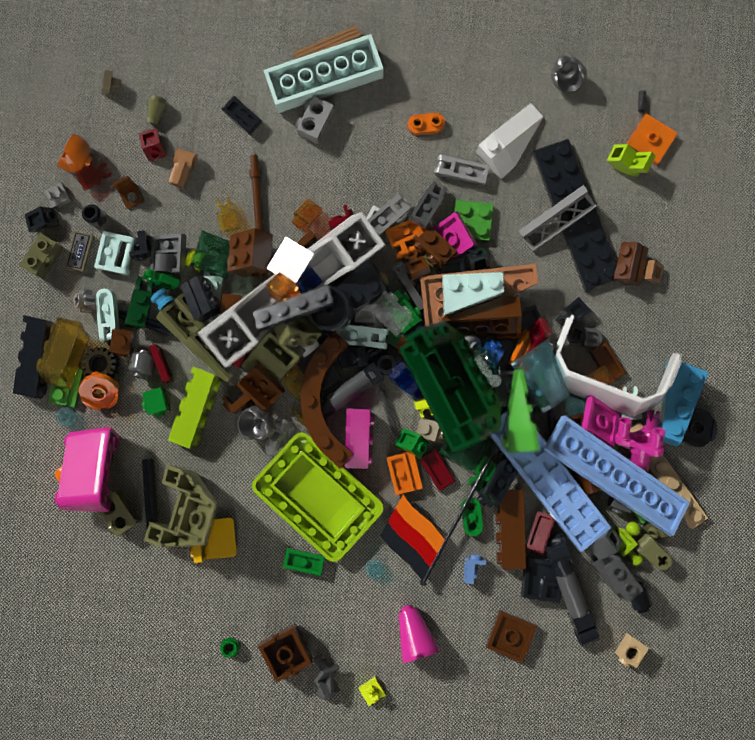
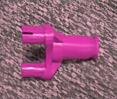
[615,409,665,473]

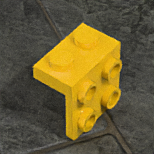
[190,517,237,563]

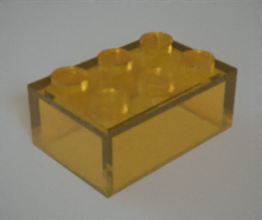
[37,317,90,389]

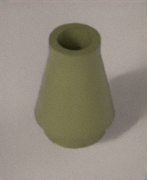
[147,95,167,125]

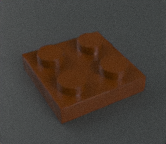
[485,610,537,663]

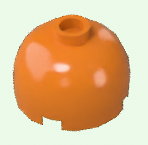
[57,133,93,173]

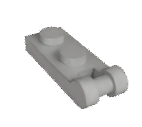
[434,155,490,186]
[368,193,412,236]

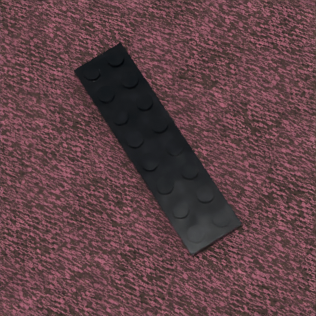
[532,138,617,291]

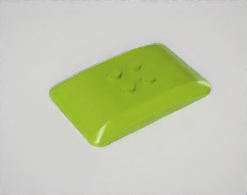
[252,432,383,562]

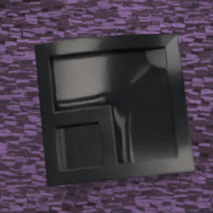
[520,556,562,603]

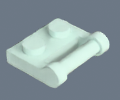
[94,231,136,276]

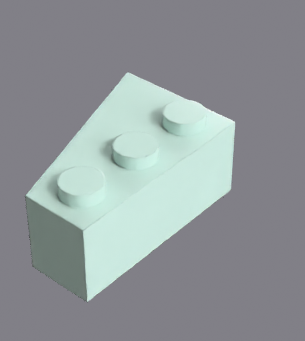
[442,272,504,317]

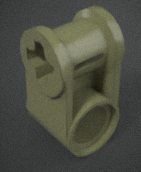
[633,533,672,570]

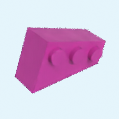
[345,409,374,469]

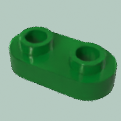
[461,497,483,536]

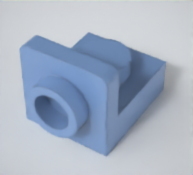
[463,554,487,584]

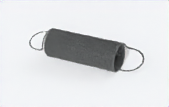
[638,86,646,116]

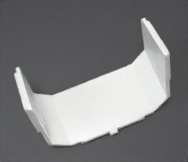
[550,315,682,417]

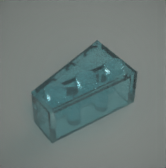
[511,339,570,412]

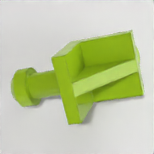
[617,522,643,566]

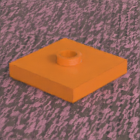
[626,113,678,166]

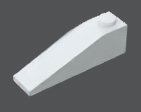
[476,103,544,179]

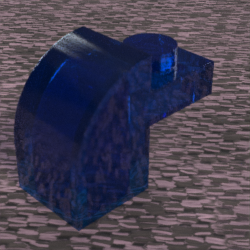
[388,361,422,401]

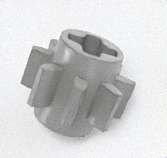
[74,289,96,313]

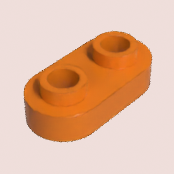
[408,113,445,135]

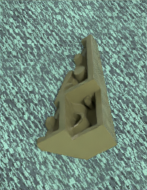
[156,293,233,382]

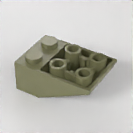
[242,328,306,382]

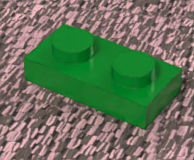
[283,547,325,576]

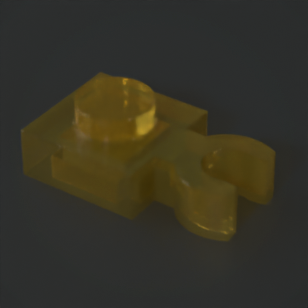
[216,197,240,233]

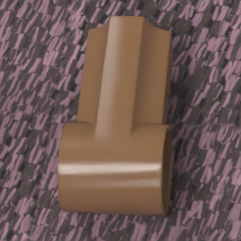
[168,148,198,189]

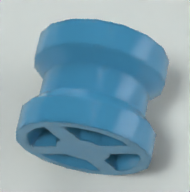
[150,288,175,311]

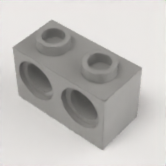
[296,96,334,144]

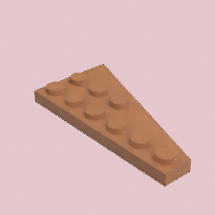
[420,264,538,326]

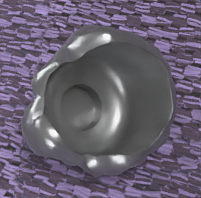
[551,56,587,93]
[237,406,275,440]

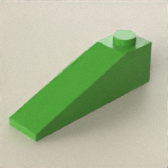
[501,369,539,453]

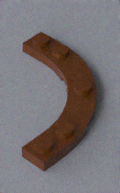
[301,331,354,469]

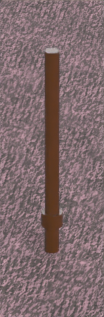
[250,155,263,231]

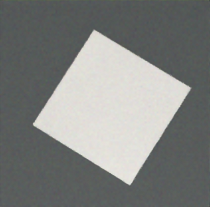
[267,237,314,286]

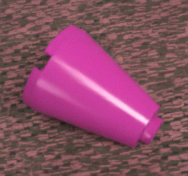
[398,605,440,663]

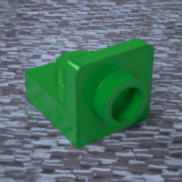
[394,428,429,459]

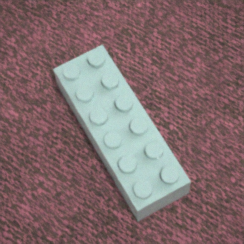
[263,34,384,113]

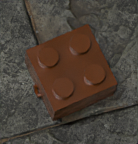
[227,228,273,278]
[258,623,313,683]

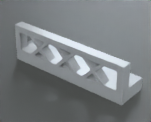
[519,185,597,252]

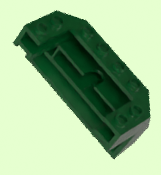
[399,320,501,452]

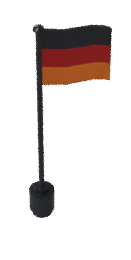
[381,437,504,586]

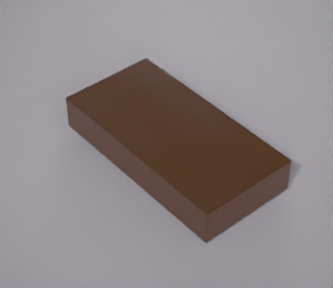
[589,341,627,384]

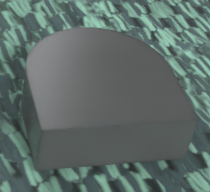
[582,327,603,348]

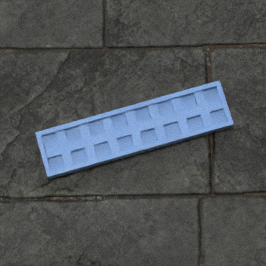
[490,410,611,552]

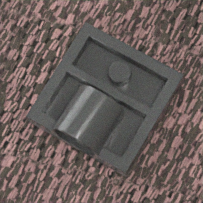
[150,233,187,274]

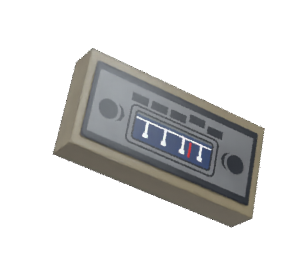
[65,231,94,272]

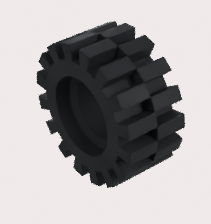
[81,347,120,379]

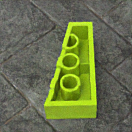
[168,367,222,449]

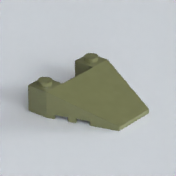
[144,465,218,548]

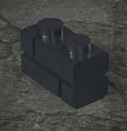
[180,276,220,322]

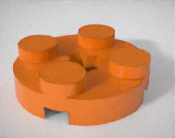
[78,372,120,410]

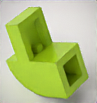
[607,144,656,177]

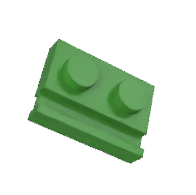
[47,365,84,408]

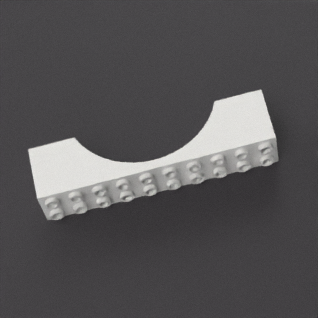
[198,212,385,367]

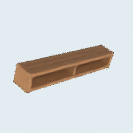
[293,25,362,59]

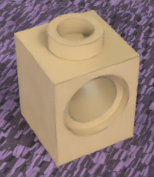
[614,633,649,668]

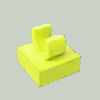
[413,398,433,418]
[359,677,386,706]

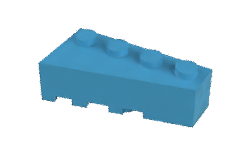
[659,359,708,447]

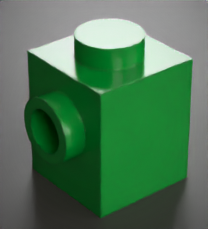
[142,387,171,418]

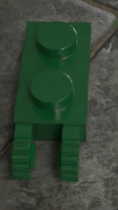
[125,276,155,329]

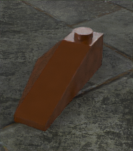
[442,297,522,339]

